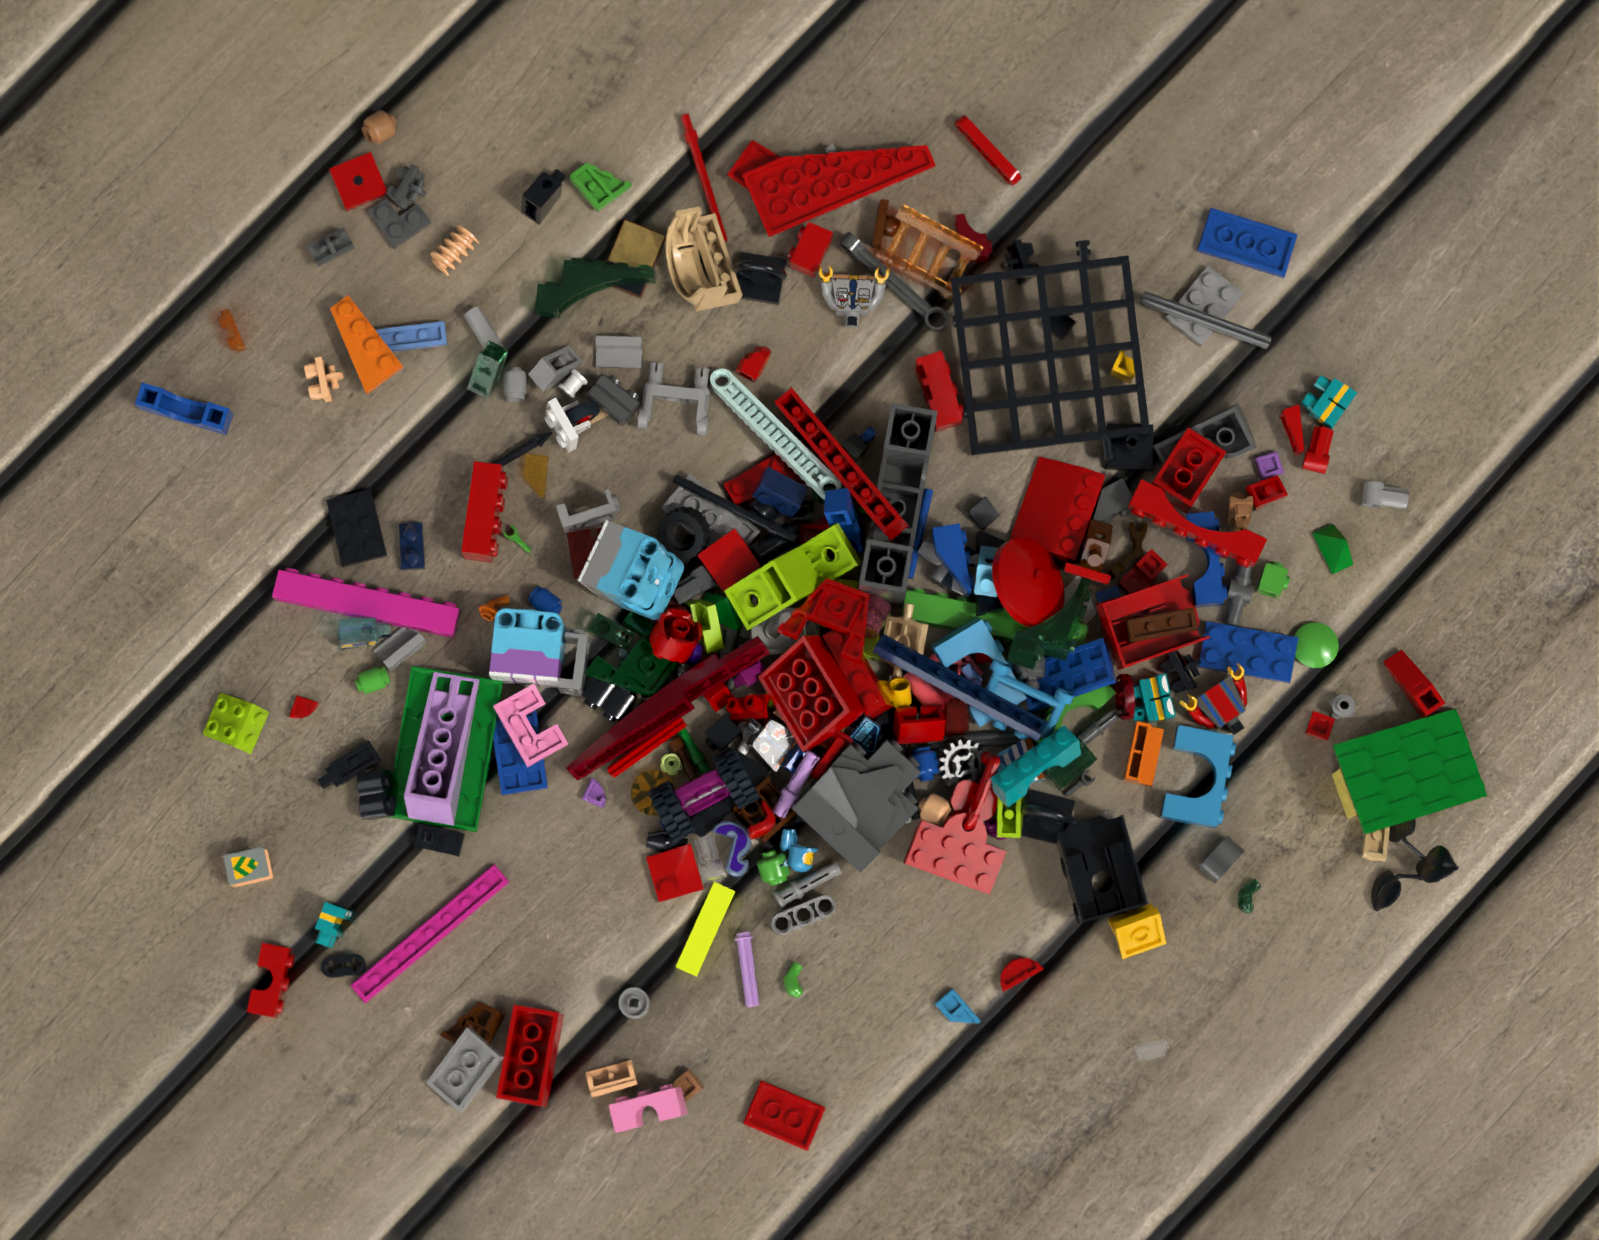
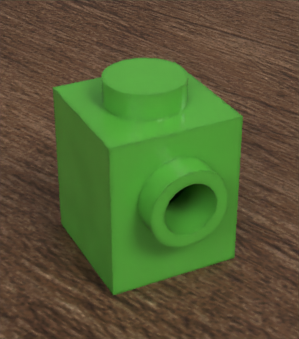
[1256,561,1290,599]

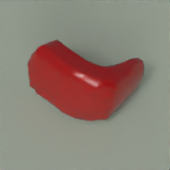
[748,801,776,840]

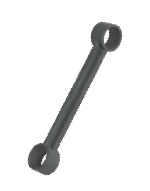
[838,232,948,332]

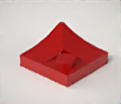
[727,140,781,190]
[646,843,704,903]

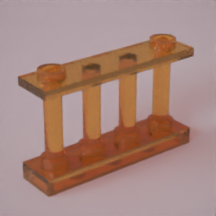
[876,205,984,299]

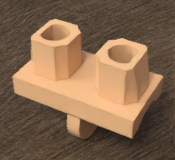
[304,357,344,402]

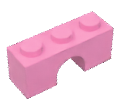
[609,1084,688,1133]

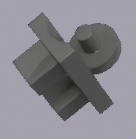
[386,164,427,210]
[308,227,355,267]

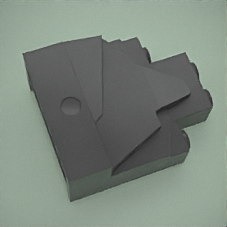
[792,738,921,873]

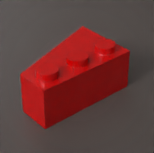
[914,350,965,432]

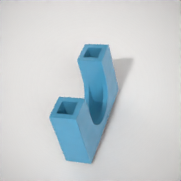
[930,617,1027,727]
[1160,725,1236,829]

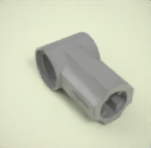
[1361,481,1409,510]

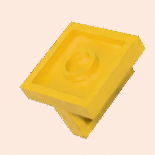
[1108,903,1166,959]

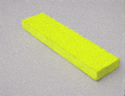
[676,882,735,977]

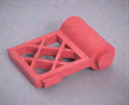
[903,653,984,711]

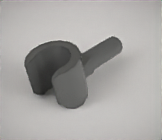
[1065,770,1095,796]

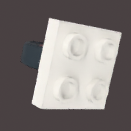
[544,398,600,453]

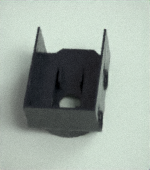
[1054,815,1148,924]

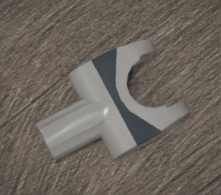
[917,536,986,598]

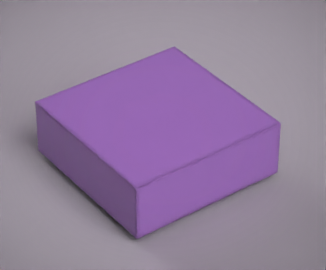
[1254,451,1284,480]

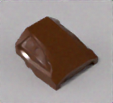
[732,776,797,844]

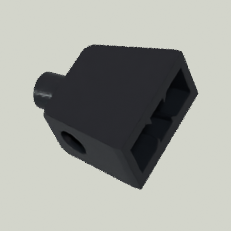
[521,169,566,225]

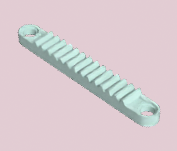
[710,368,842,500]

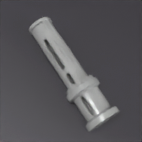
[772,861,842,910]

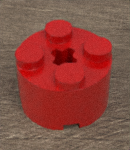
[649,609,703,663]

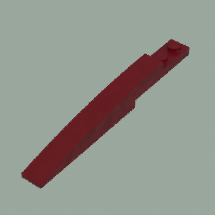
[566,636,770,781]

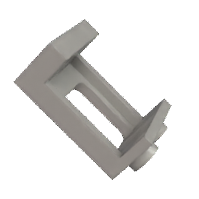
[556,489,620,536]
[558,629,591,696]

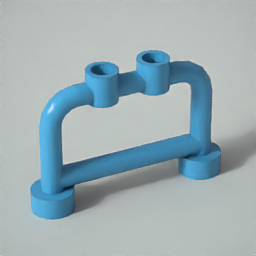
[985,659,1074,740]

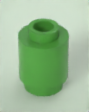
[355,666,391,695]

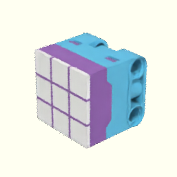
[489,608,567,688]

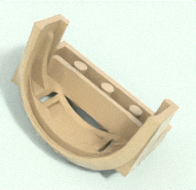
[665,206,743,311]

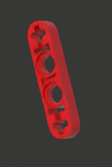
[954,115,1022,187]

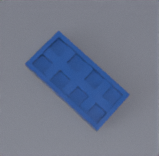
[1198,621,1298,684]
[1022,638,1116,712]
[493,710,548,796]

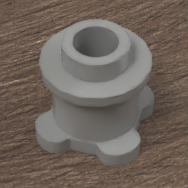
[1329,694,1355,720]

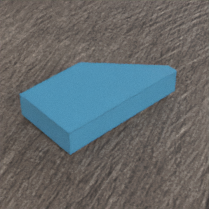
[935,988,981,1024]

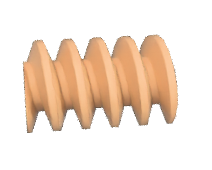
[430,225,479,276]

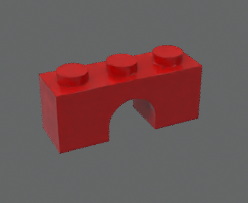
[247,943,295,1018]

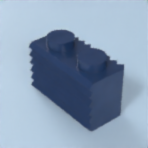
[752,466,808,517]

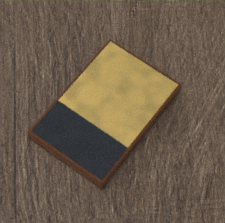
[599,219,666,299]

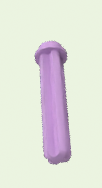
[734,932,759,1007]

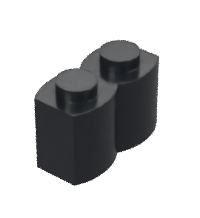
[581,678,636,723]
[357,769,397,820]

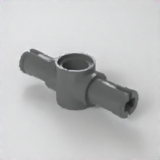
[1226,565,1254,626]

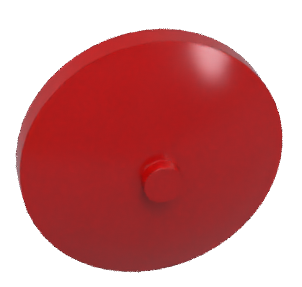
[992,537,1065,629]

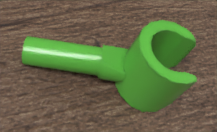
[503,525,532,554]

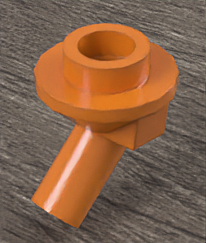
[478,595,510,621]

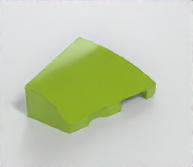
[684,599,724,653]

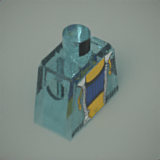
[337,618,391,650]

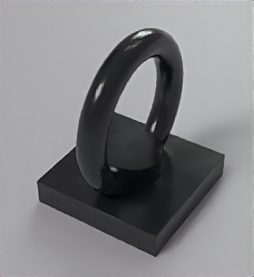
[733,252,787,305]
[1021,790,1076,845]

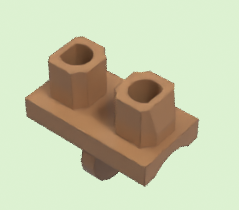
[1226,492,1253,532]

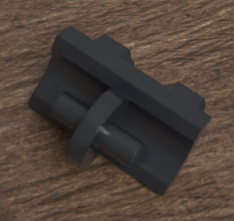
[1000,239,1039,286]
[1160,650,1201,693]

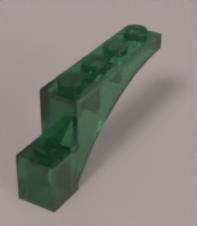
[534,258,657,318]
[1007,577,1092,670]

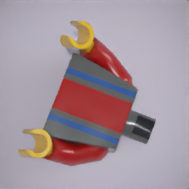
[1180,663,1247,735]

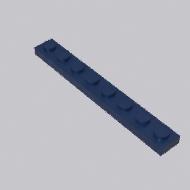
[873,634,1048,741]

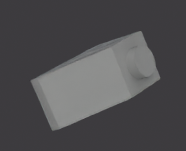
[528,345,583,392]

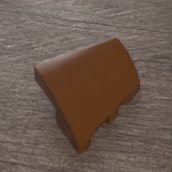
[440,1002,505,1044]

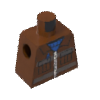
[1077,518,1113,572]

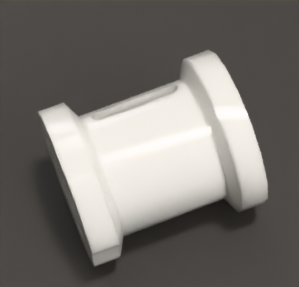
[558,369,588,399]

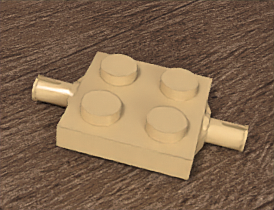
[879,603,929,680]

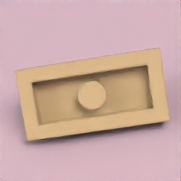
[1362,827,1390,862]

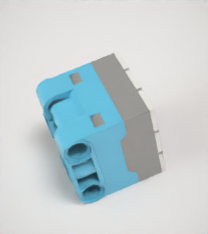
[578,520,684,620]

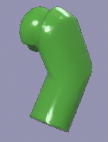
[783,961,803,998]

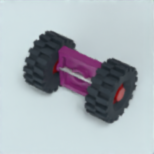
[648,747,760,843]

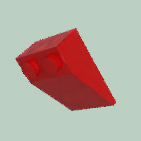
[1152,427,1227,514]

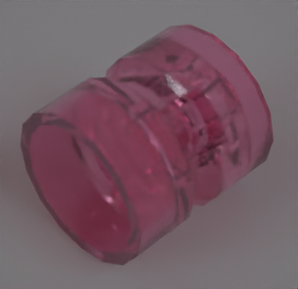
[865,594,891,638]

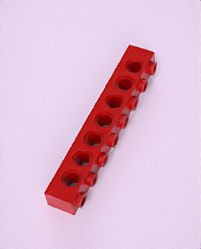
[774,387,909,541]

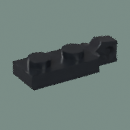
[318,741,382,789]

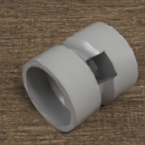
[619,987,650,1020]

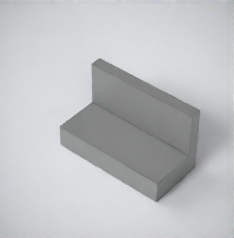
[595,336,642,369]
[373,627,427,672]

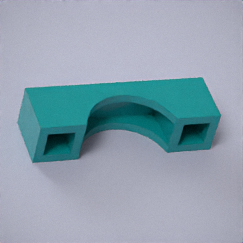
[991,725,1081,807]

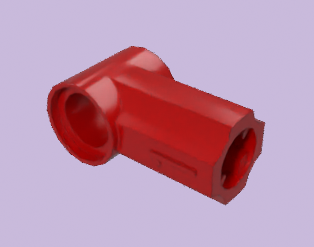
[1302,426,1334,474]

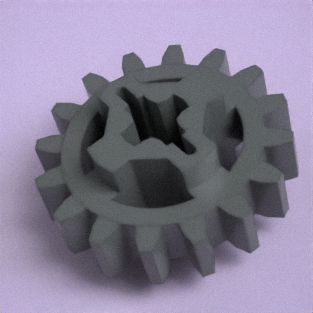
[937,738,986,787]

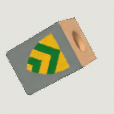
[223,847,273,888]

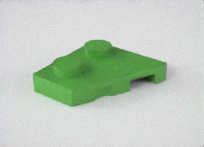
[569,163,632,212]

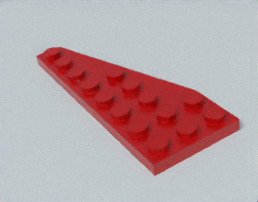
[742,145,936,238]

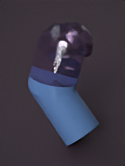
[961,663,982,686]

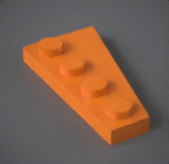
[330,295,404,395]

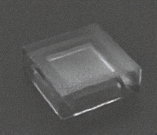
[711,509,743,537]

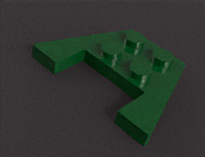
[584,612,679,697]

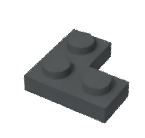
[368,198,432,249]

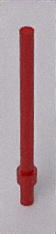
[681,114,728,243]

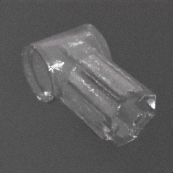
[694,835,726,884]

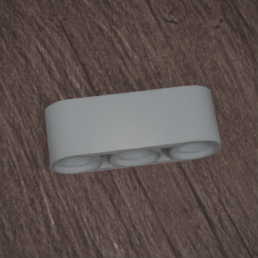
[771,895,836,935]

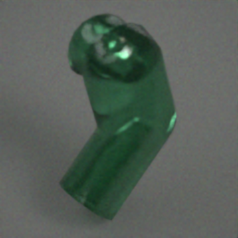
[1238,878,1262,914]

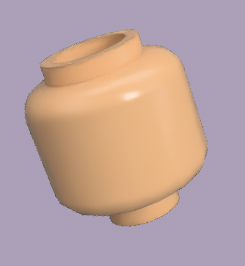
[918,794,954,826]

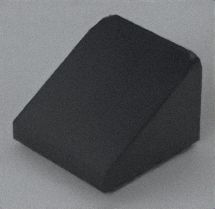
[968,496,1000,531]

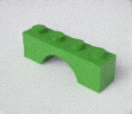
[1031,685,1116,745]

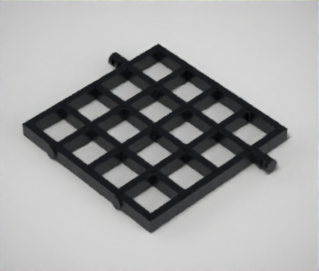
[950,240,1150,460]

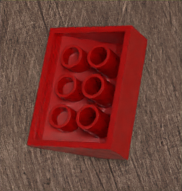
[1009,456,1106,564]
[758,635,865,752]

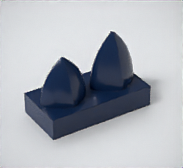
[399,522,425,571]

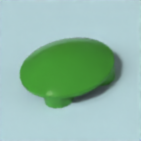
[1294,622,1339,668]

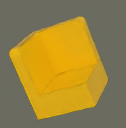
[1110,351,1135,384]

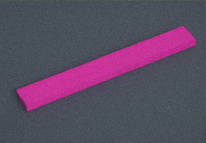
[350,864,510,1003]

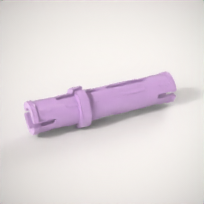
[772,750,820,818]

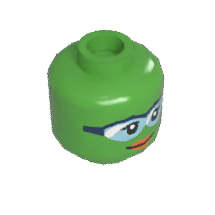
[757,849,790,886]

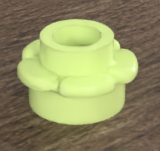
[660,753,683,775]

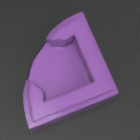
[582,778,606,809]

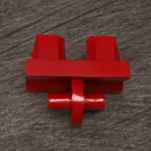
[726,694,770,723]

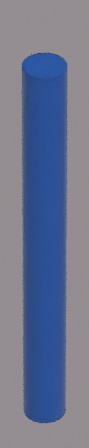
[908,488,933,579]

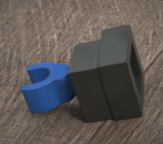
[841,426,877,462]

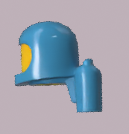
[780,828,818,872]

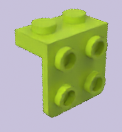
[203,693,269,754]

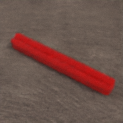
[607,717,687,778]

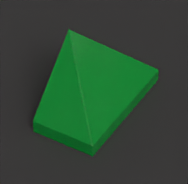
[1312,524,1353,575]
[703,592,743,633]

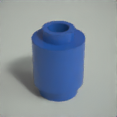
[528,586,563,615]

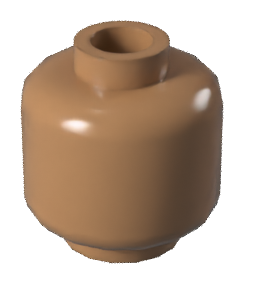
[362,111,397,144]

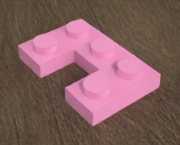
[493,684,568,768]

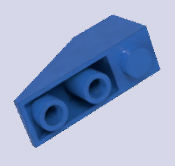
[931,523,975,595]

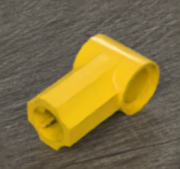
[879,677,912,708]

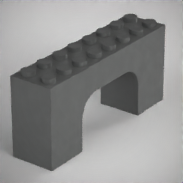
[858,403,938,606]

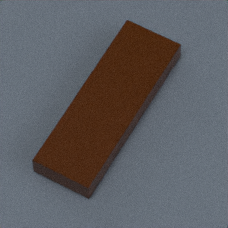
[1125,607,1198,643]

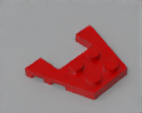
[777,578,870,664]

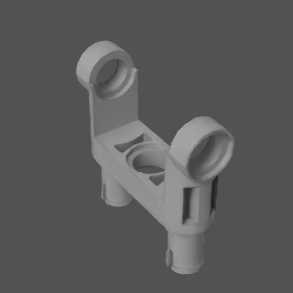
[638,362,710,436]

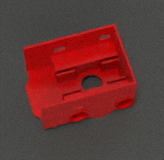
[1095,574,1210,670]

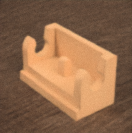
[586,1060,638,1097]

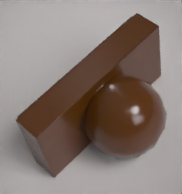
[872,199,903,249]

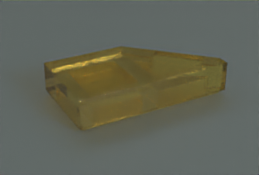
[523,454,549,499]

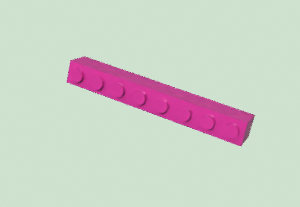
[272,568,461,639]

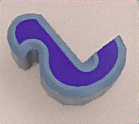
[711,820,752,878]

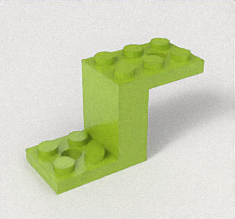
[724,523,862,631]

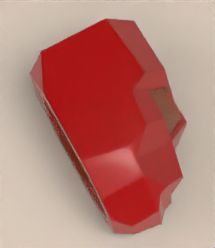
[735,346,772,383]

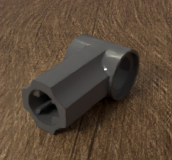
[673,565,718,606]

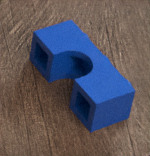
[824,488,865,553]

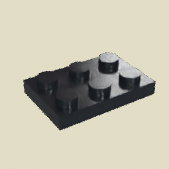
[326,489,387,567]

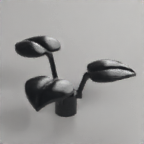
[1371,819,1459,912]

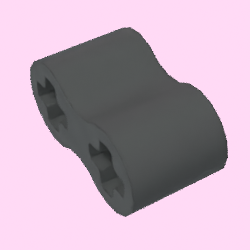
[1198,835,1245,883]

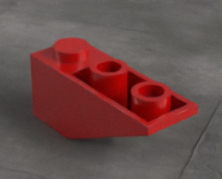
[1382,649,1446,719]

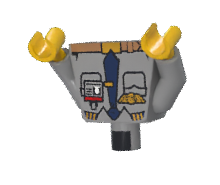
[818,265,889,328]

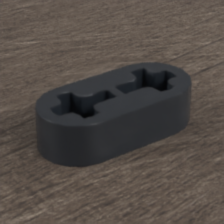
[321,954,366,978]

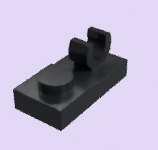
[414,824,465,857]

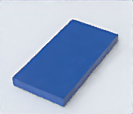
[1197,208,1298,278]

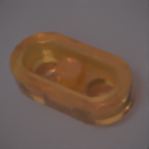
[218,308,246,353]

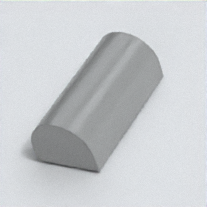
[464,306,504,355]

